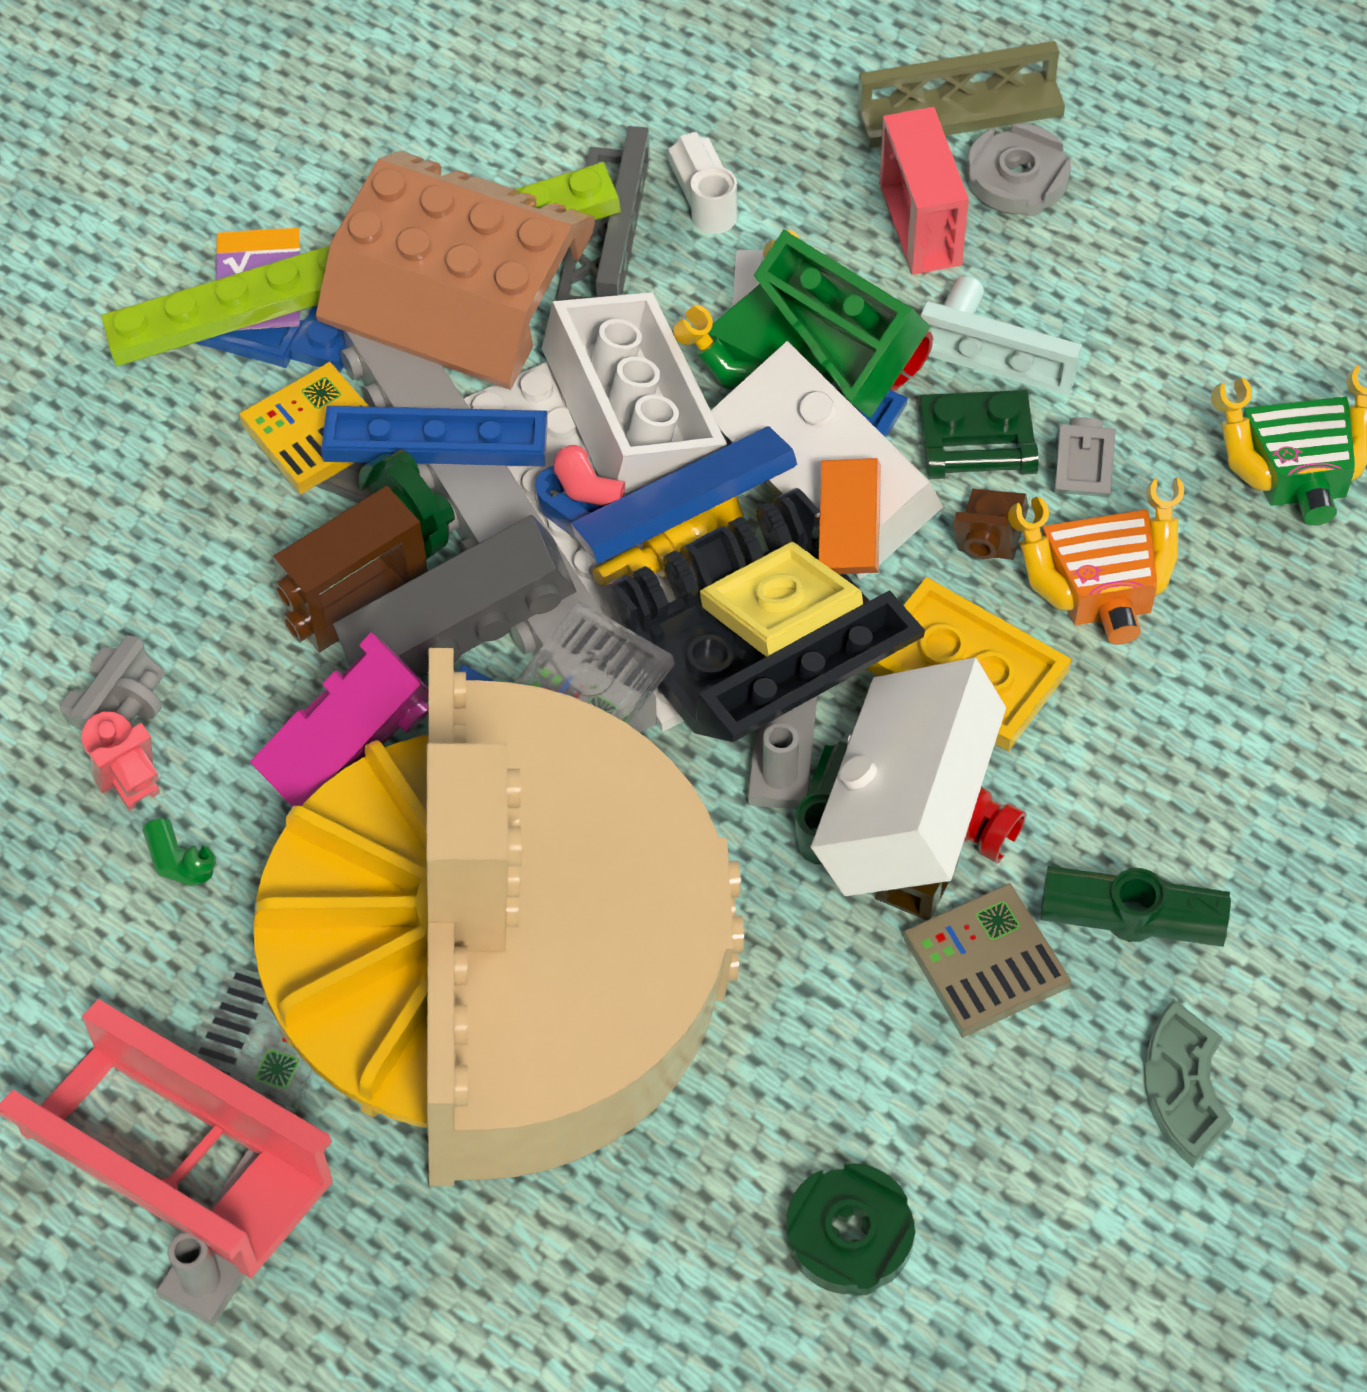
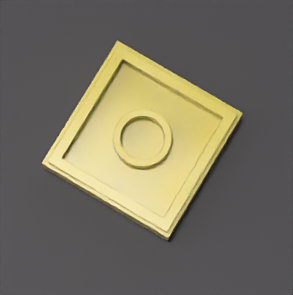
[700,542,863,657]

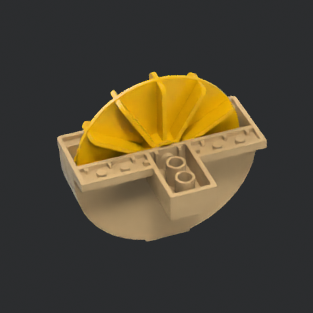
[254,648,744,1187]

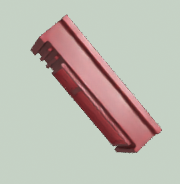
[0,999,333,1279]

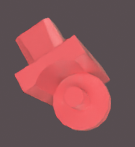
[82,712,160,811]

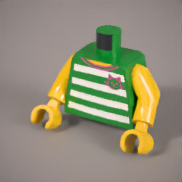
[1211,365,1367,526]

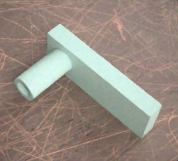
[921,277,1082,396]

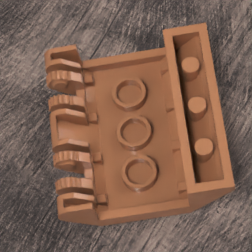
[316,151,595,390]

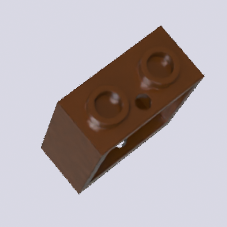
[273,485,428,653]

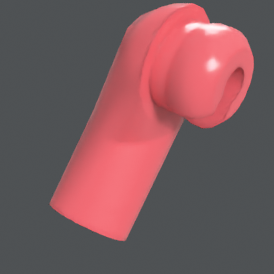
[554,445,626,506]

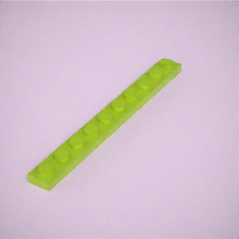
[101,162,621,366]

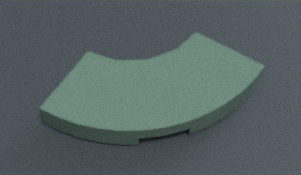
[1145,999,1234,1168]

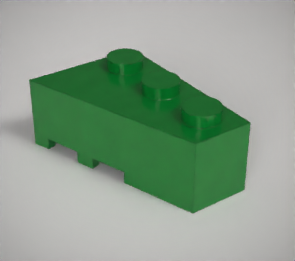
[753,229,931,419]

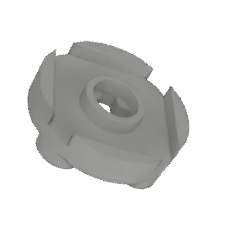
[967,123,1071,216]

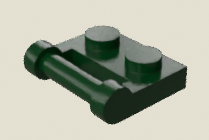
[919,390,1039,480]

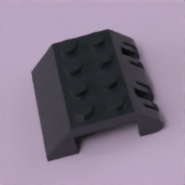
[604,488,925,743]

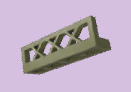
[857,41,1065,149]

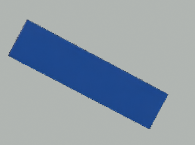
[321,406,548,467]
[571,426,798,564]

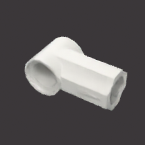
[668,132,737,234]

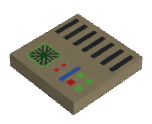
[904,883,1071,1038]

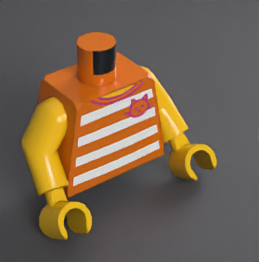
[1008,477,1184,645]

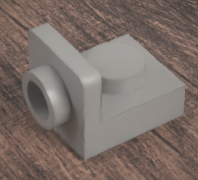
[1054,417,1116,497]

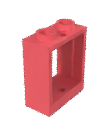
[879,107,969,275]

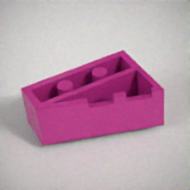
[250,632,429,807]

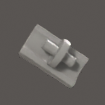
[60,635,165,731]

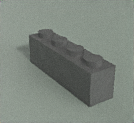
[333,515,577,677]

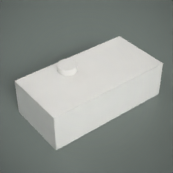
[542,292,727,496]
[711,341,943,580]
[811,657,1006,896]

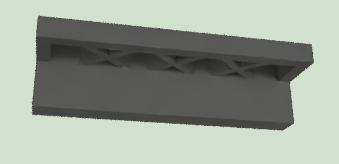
[556,126,650,301]

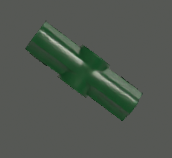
[1040,866,1231,947]

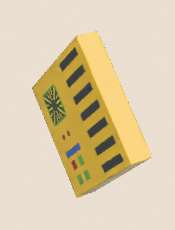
[239,362,369,495]

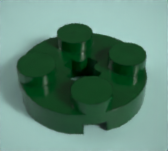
[359,449,455,560]
[786,1163,915,1295]

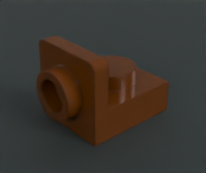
[952,489,1029,560]

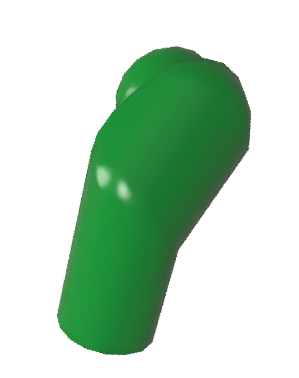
[142,818,216,887]

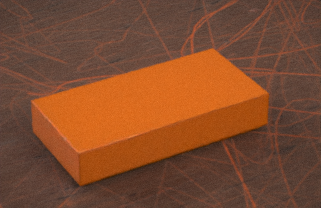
[819,458,881,574]

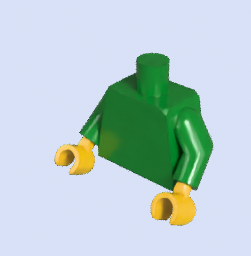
[673,230,834,389]

